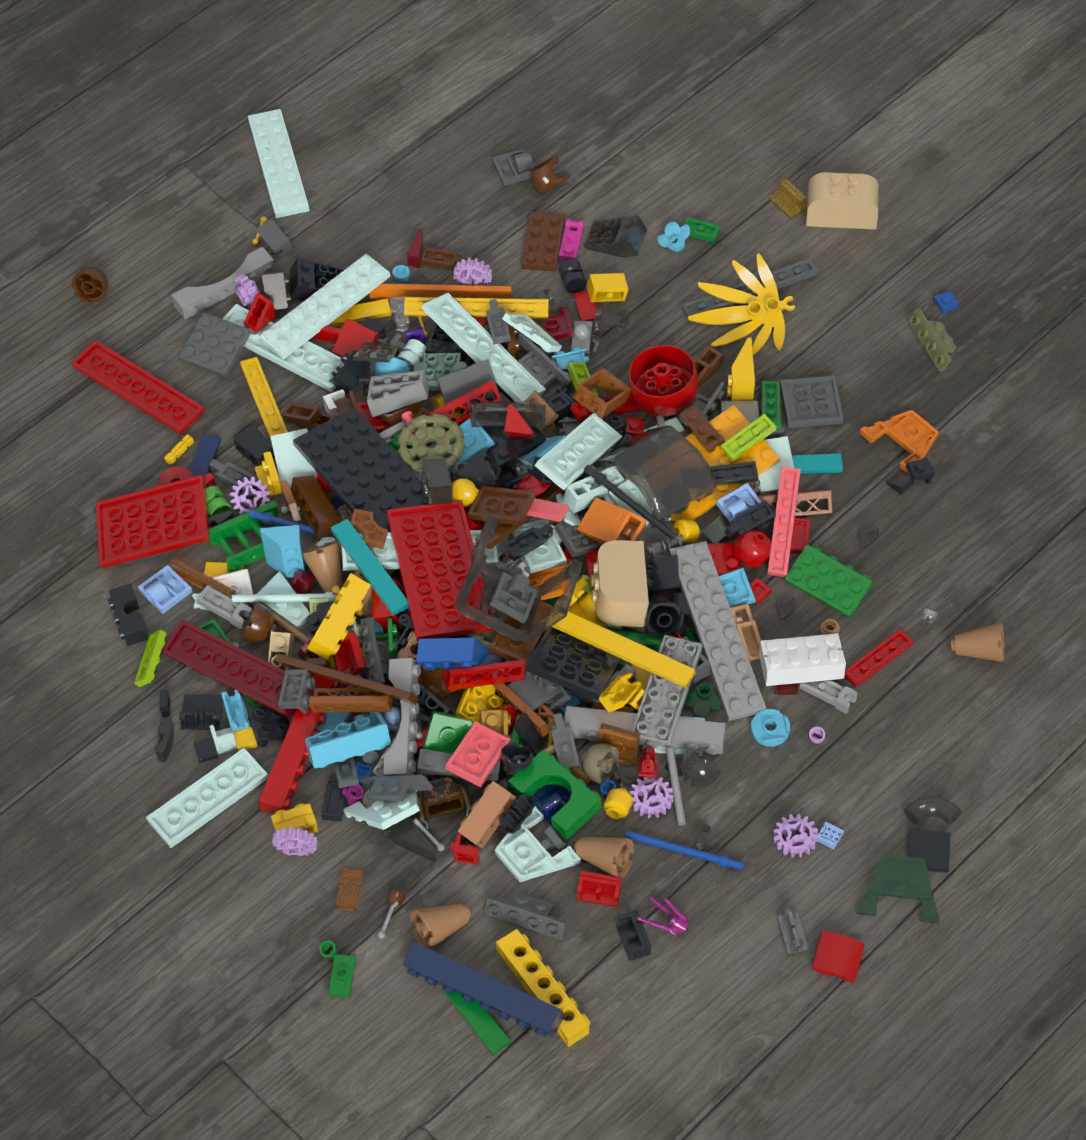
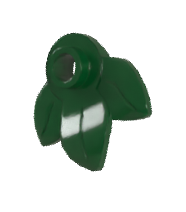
[683,683,722,718]

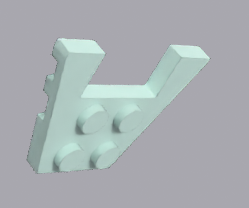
[343,791,420,830]
[495,806,581,882]

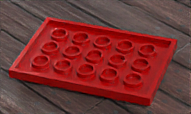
[96,475,210,568]

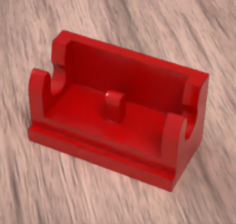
[577,871,622,907]

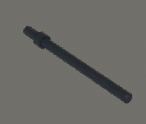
[584,465,677,540]

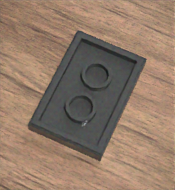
[436,359,499,412]

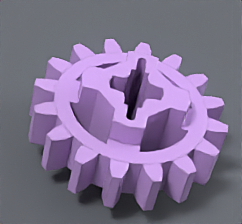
[453,258,492,286]
[235,274,260,310]
[229,477,270,516]
[629,776,673,818]
[773,814,818,858]
[272,827,318,856]

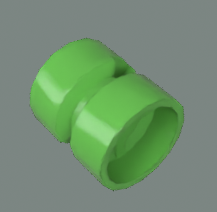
[206,486,232,517]

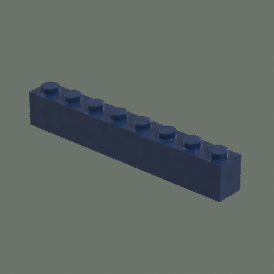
[403,942,565,1038]

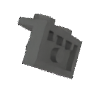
[278,669,315,713]

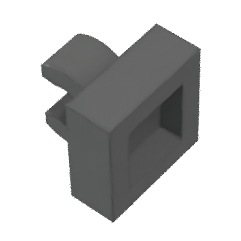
[541,826,568,852]

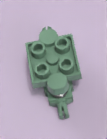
[414,353,467,391]

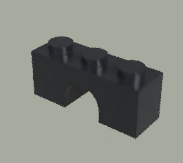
[108,584,149,646]

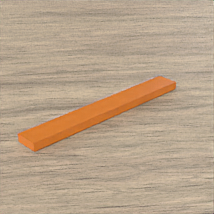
[369,284,512,300]

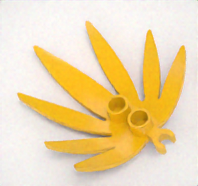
[688,253,795,354]

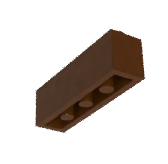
[291,475,342,538]

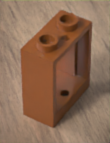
[573,368,631,419]

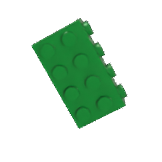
[784,545,874,618]

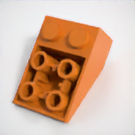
[576,498,646,545]

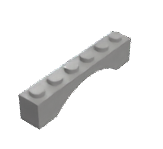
[172,247,275,319]
[383,658,421,776]

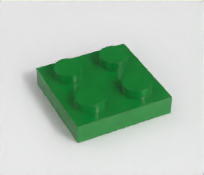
[423,711,473,754]

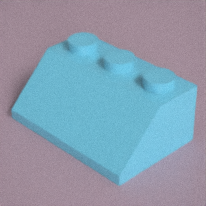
[260,525,305,578]

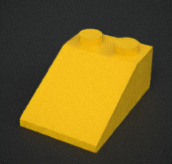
[727,338,755,401]

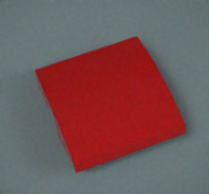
[811,931,865,983]

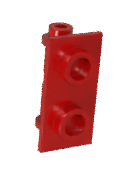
[638,746,659,778]

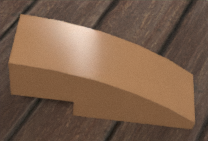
[730,604,761,662]

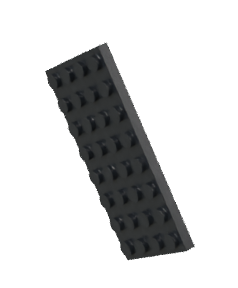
[293,408,440,533]

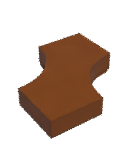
[280,480,301,522]
[350,509,388,549]

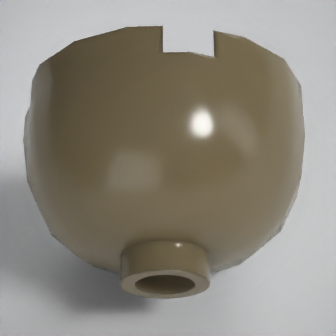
[581,743,619,784]

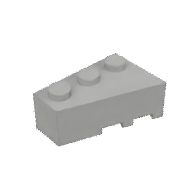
[367,370,430,417]

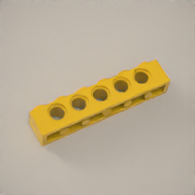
[496,929,590,1047]

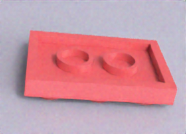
[445,721,511,787]

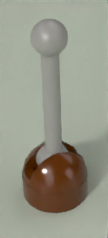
[377,890,406,939]

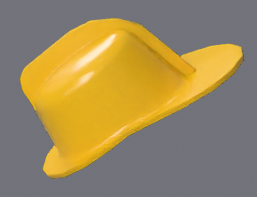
[578,591,607,628]

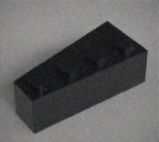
[379,672,456,724]

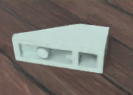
[564,466,625,513]

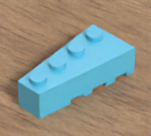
[305,712,391,769]

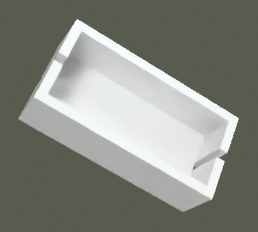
[759,633,846,686]

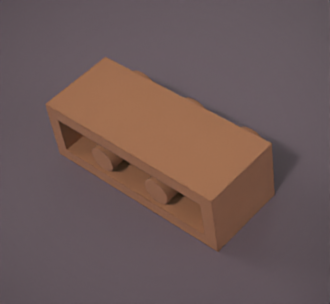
[458,781,517,849]

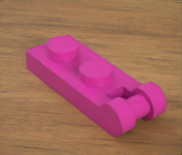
[559,219,584,261]

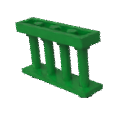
[208,501,281,573]

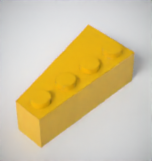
[307,573,371,660]

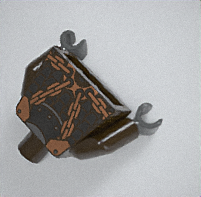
[416,775,473,834]

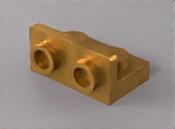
[480,710,511,742]

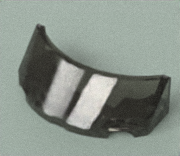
[468,402,546,427]

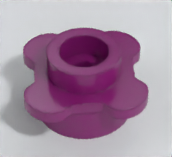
[342,784,365,805]

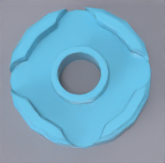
[751,709,790,747]

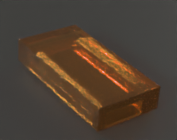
[336,869,363,911]

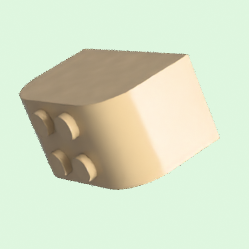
[806,172,879,229]
[591,540,649,627]

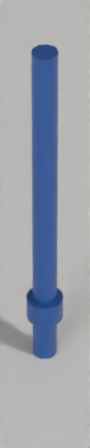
[248,510,339,542]
[625,830,745,870]

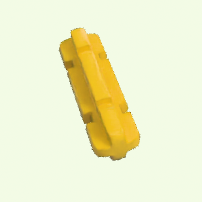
[164,435,194,465]

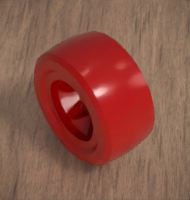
[628,345,699,416]

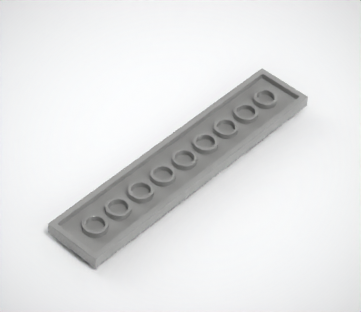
[669,541,766,721]

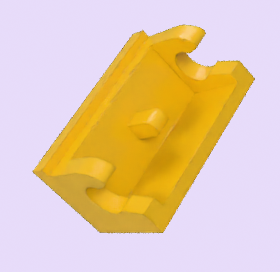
[599,673,642,713]

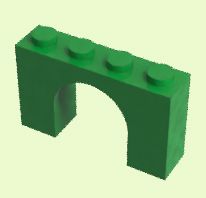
[508,750,601,840]

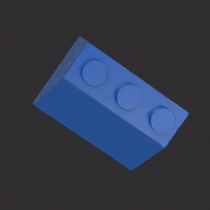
[416,638,489,670]

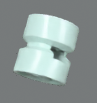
[397,339,426,372]

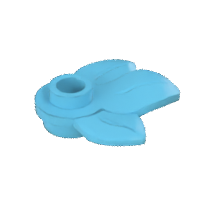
[657,222,690,252]

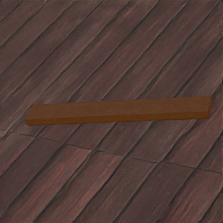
[475,472,586,549]
[274,653,419,705]

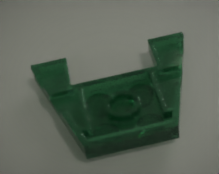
[857,854,940,924]

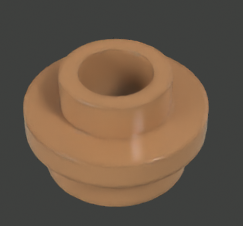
[820,619,840,635]

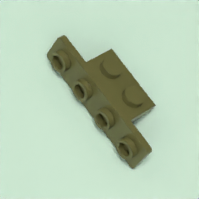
[908,308,957,372]

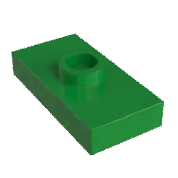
[329,954,356,998]

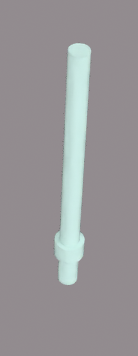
[232,592,338,602]

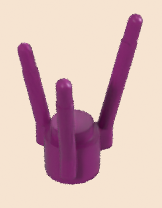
[637,897,689,936]

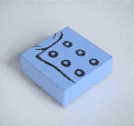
[817,822,844,850]

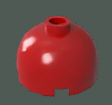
[732,529,771,568]

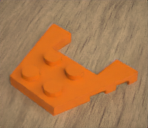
[860,410,939,475]

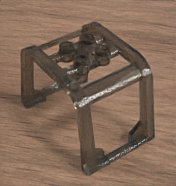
[455,516,582,642]

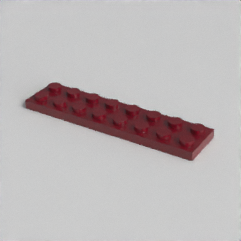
[161,620,294,718]

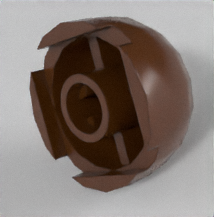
[71,267,108,303]
[242,603,276,643]

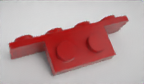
[332,632,366,696]

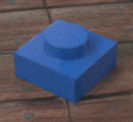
[934,291,959,313]

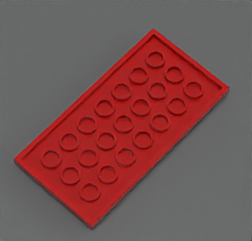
[386,500,495,641]

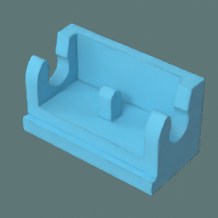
[221,690,251,732]

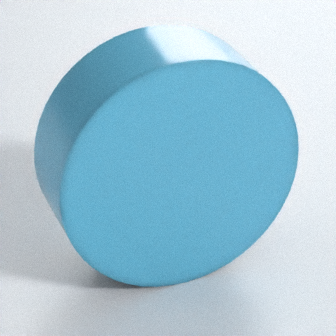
[392,265,410,282]

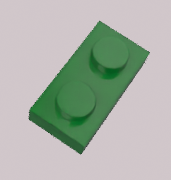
[683,217,720,243]

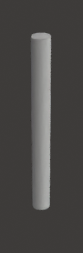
[666,748,686,826]

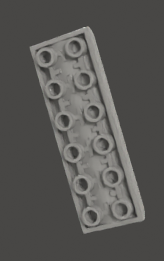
[630,635,703,746]

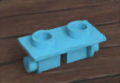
[551,347,589,370]

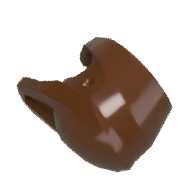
[530,155,571,193]

